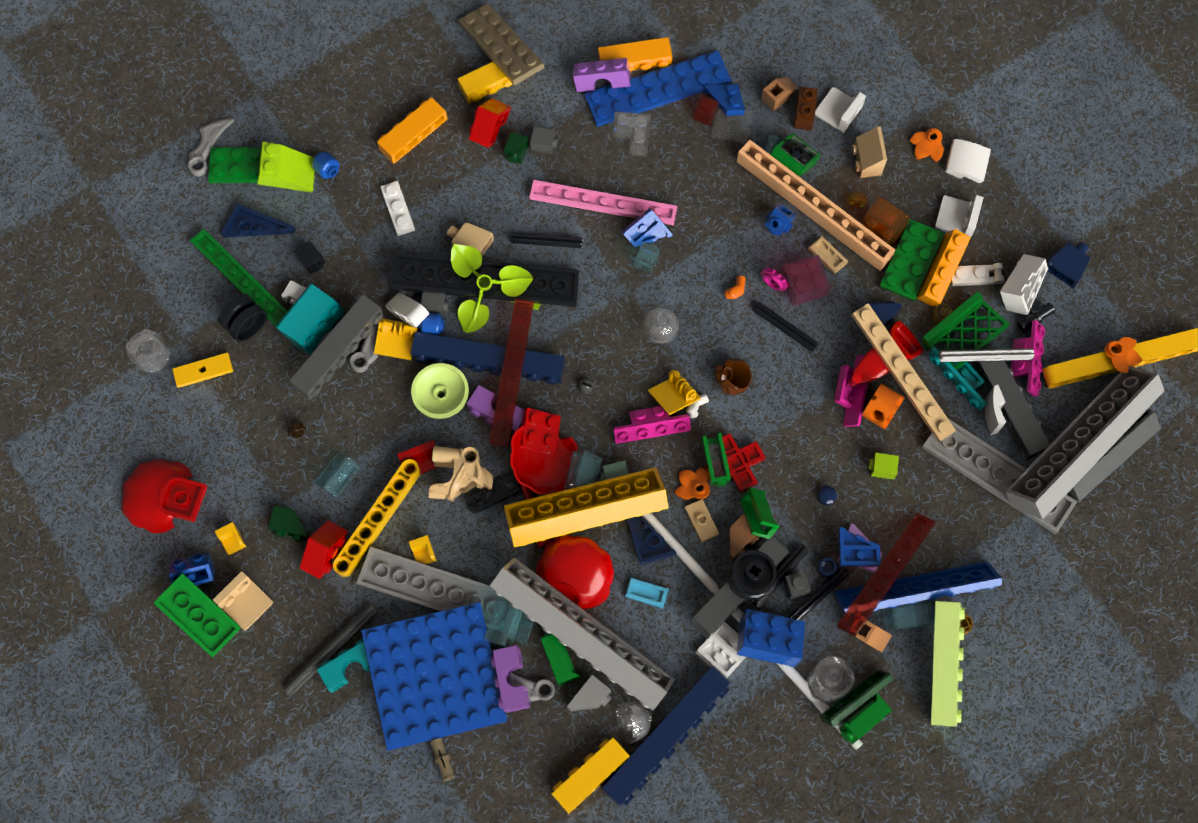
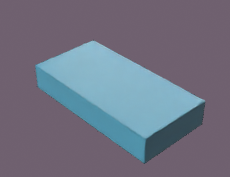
[625,578,669,609]

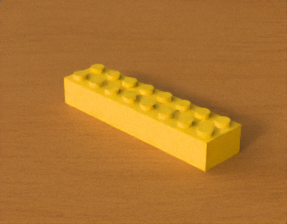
[504,467,668,547]

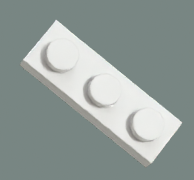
[380,181,415,236]

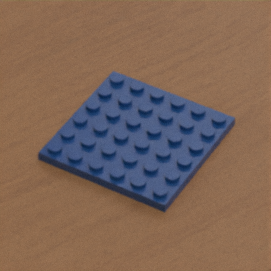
[361,602,507,751]

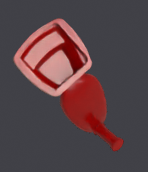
[849,321,923,386]

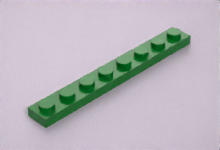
[190,229,288,326]

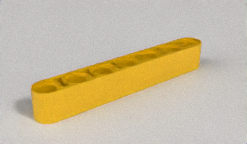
[333,459,421,577]

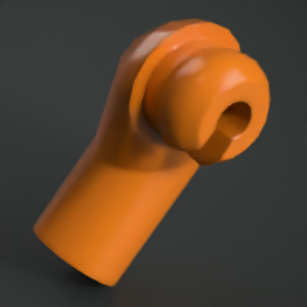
[725,276,745,299]

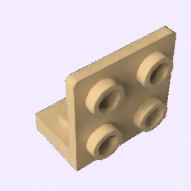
[213,571,273,631]

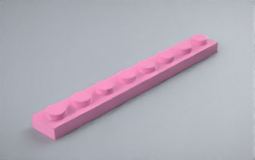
[530,180,677,225]

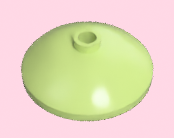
[411,363,469,419]

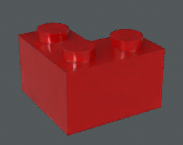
[469,98,511,148]
[300,520,348,579]

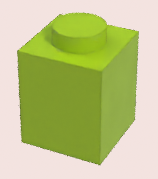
[868,453,899,479]

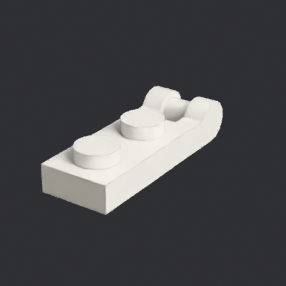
[951,263,1005,286]

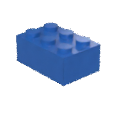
[737,609,805,667]

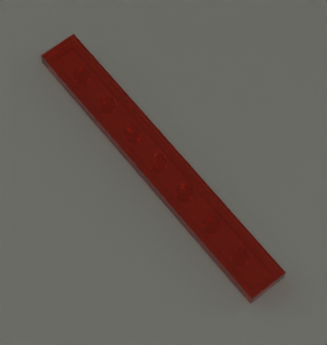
[489,299,534,447]
[837,513,935,637]

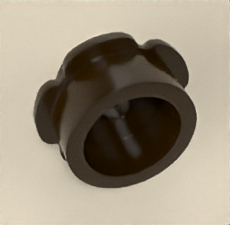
[288,422,306,438]

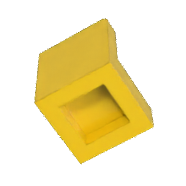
[215,522,246,555]
[409,535,437,565]

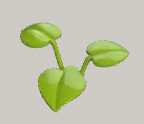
[451,244,533,333]

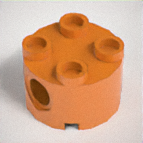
[862,383,905,430]

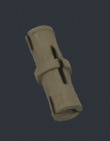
[430,738,455,782]

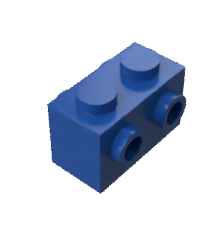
[169,553,215,585]

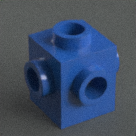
[764,204,796,236]

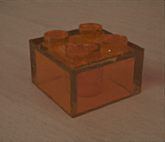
[862,196,910,247]

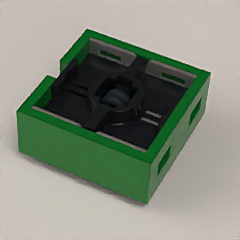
[771,133,821,177]

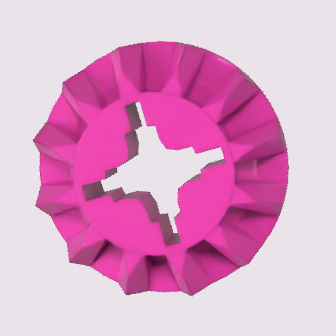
[761,268,788,291]

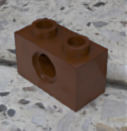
[794,87,818,131]

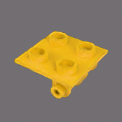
[374,318,417,360]
[648,370,701,415]

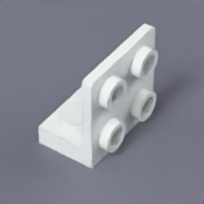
[815,87,866,133]
[935,195,984,237]

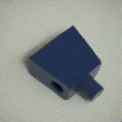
[1047,242,1090,289]

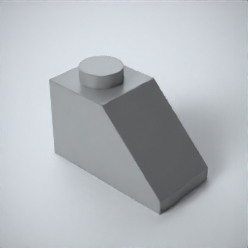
[567,675,612,712]

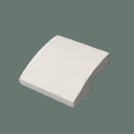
[945,139,991,183]
[985,385,1006,436]
[695,622,746,679]

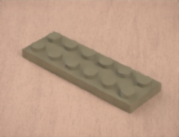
[458,3,544,85]

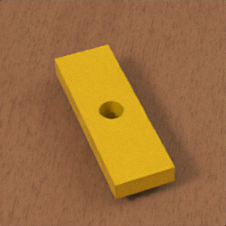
[173,352,234,388]

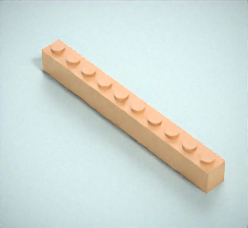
[737,140,895,271]

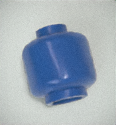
[312,152,340,179]
[417,312,445,336]

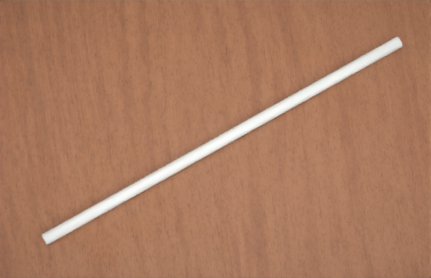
[641,513,863,750]

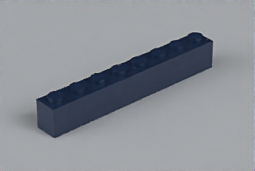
[411,332,565,385]
[602,667,730,807]

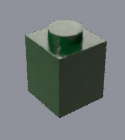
[503,132,529,164]

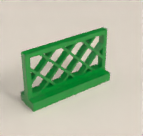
[922,291,1010,370]

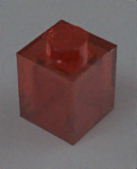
[694,95,719,126]

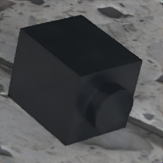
[294,241,325,274]

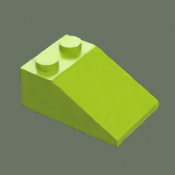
[257,142,315,192]

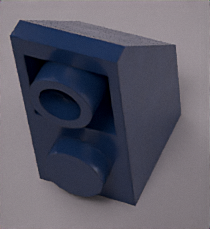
[862,301,902,327]

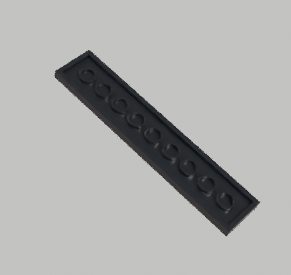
[388,252,579,307]

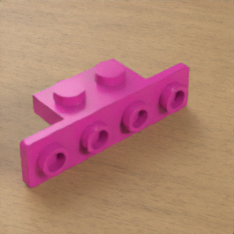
[1011,320,1045,397]
[834,355,868,427]
[613,406,691,444]

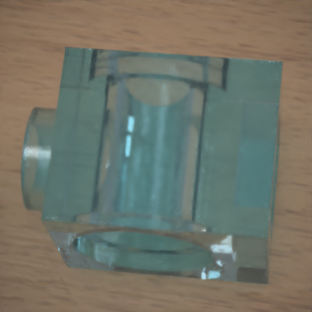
[634,242,660,274]

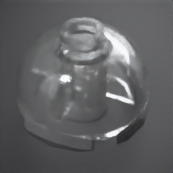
[642,306,680,344]
[615,701,652,743]

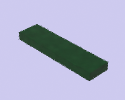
[819,670,894,727]

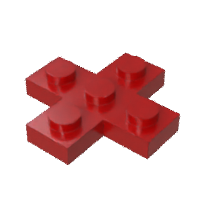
[705,433,766,493]

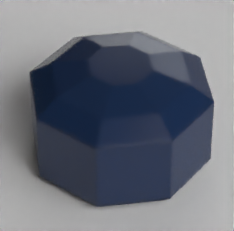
[817,486,837,506]
[818,557,837,577]

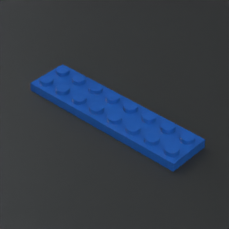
[585,50,731,127]
[835,561,1002,616]

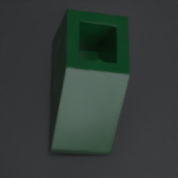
[268,506,310,542]

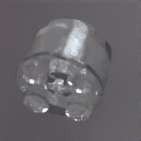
[126,329,170,373]
[808,656,854,703]

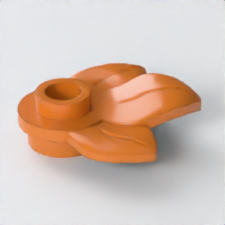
[910,128,944,162]
[1104,337,1142,374]
[674,467,710,500]

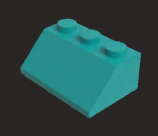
[275,283,345,354]

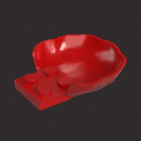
[510,408,579,495]
[121,459,208,534]
[536,535,614,609]

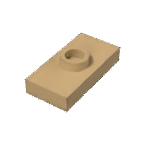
[808,236,848,275]
[684,499,719,543]

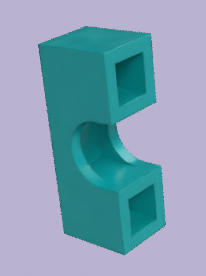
[317,639,370,693]

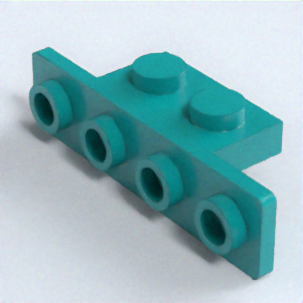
[928,347,986,411]

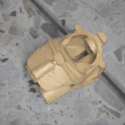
[429,446,493,502]

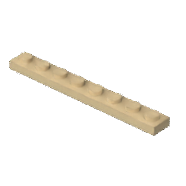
[851,303,956,442]

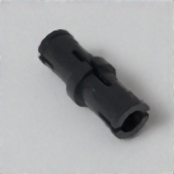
[1017,302,1055,332]

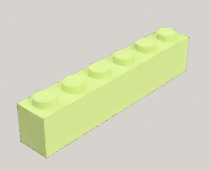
[931,601,965,727]

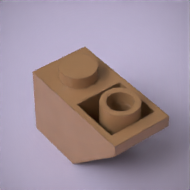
[761,77,799,112]
[729,514,760,562]
[847,615,892,652]

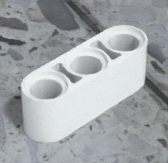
[385,292,429,328]

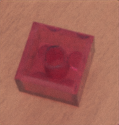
[781,255,831,306]

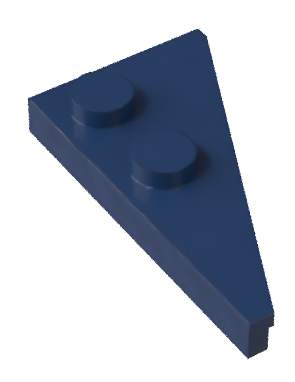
[221,204,296,238]
[627,516,676,566]

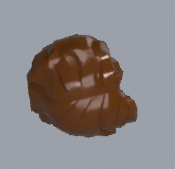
[714,358,753,396]

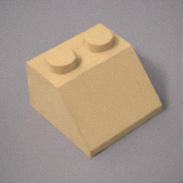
[852,126,887,178]

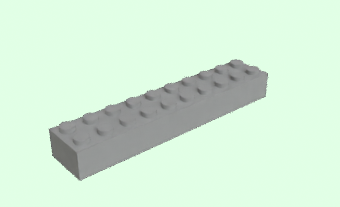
[1005,366,1164,519]
[490,557,675,710]

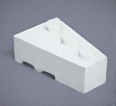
[1000,254,1048,315]

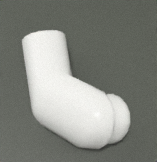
[686,394,709,418]

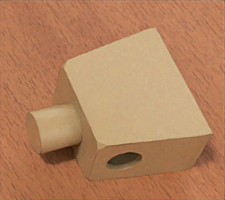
[447,223,494,256]

